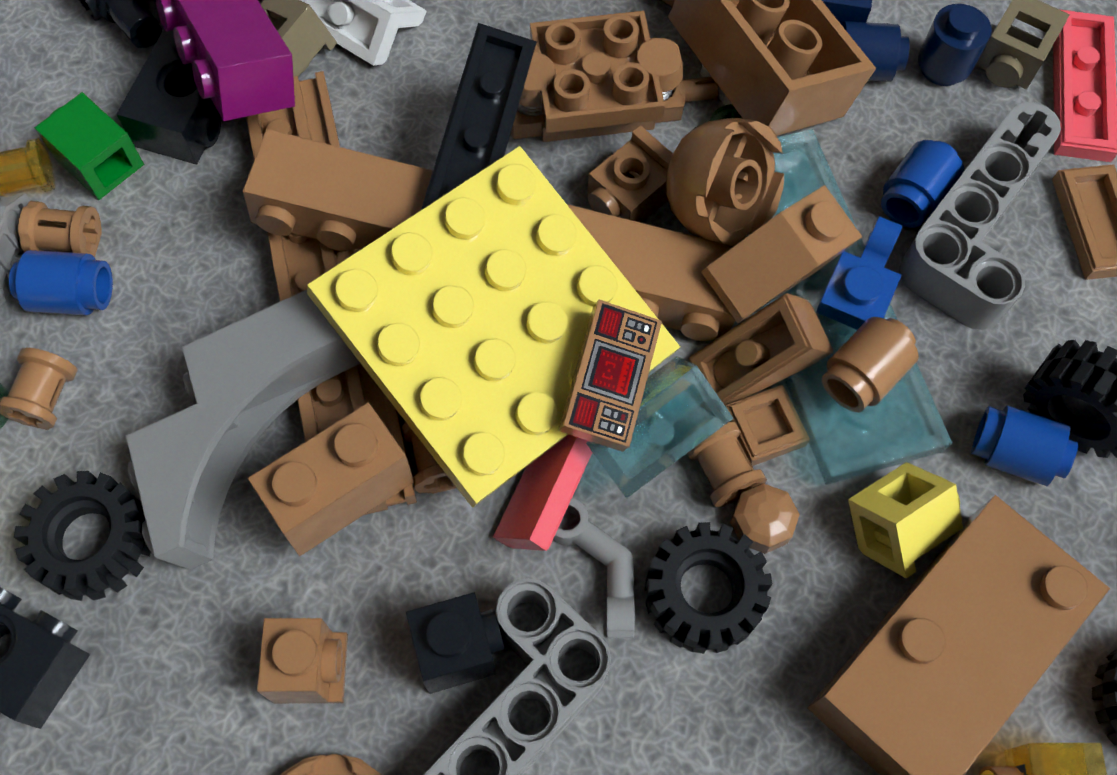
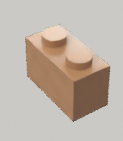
[248,402,414,557]

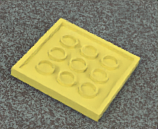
[307,146,680,508]

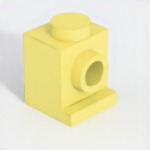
[848,462,963,578]

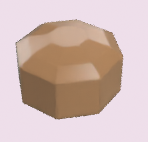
[730,484,800,554]

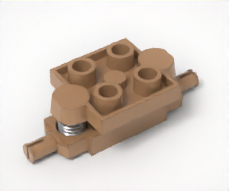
[511,11,718,142]

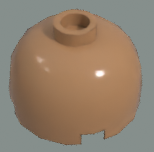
[667,118,784,247]

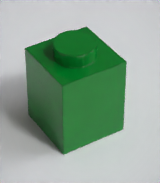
[34,92,145,200]

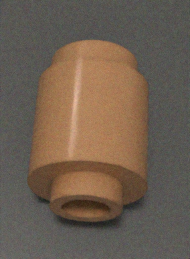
[822,317,919,413]

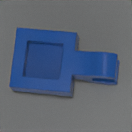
[816,216,902,330]

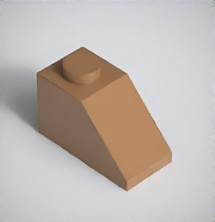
[701,185,862,324]

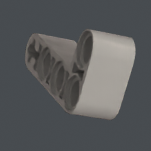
[900,102,1061,330]
[424,578,611,775]

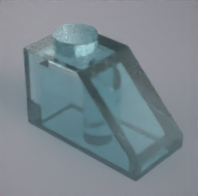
[586,356,733,498]

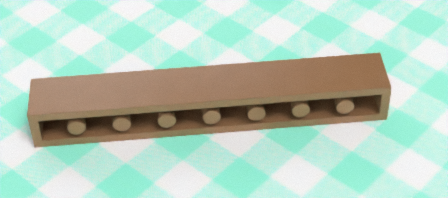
[243,129,735,341]

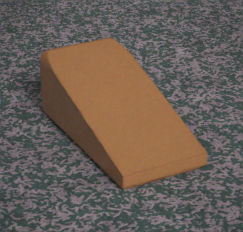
[689,293,833,412]

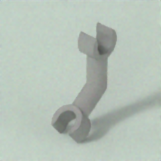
[553,498,635,638]

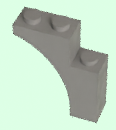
[126,290,361,570]

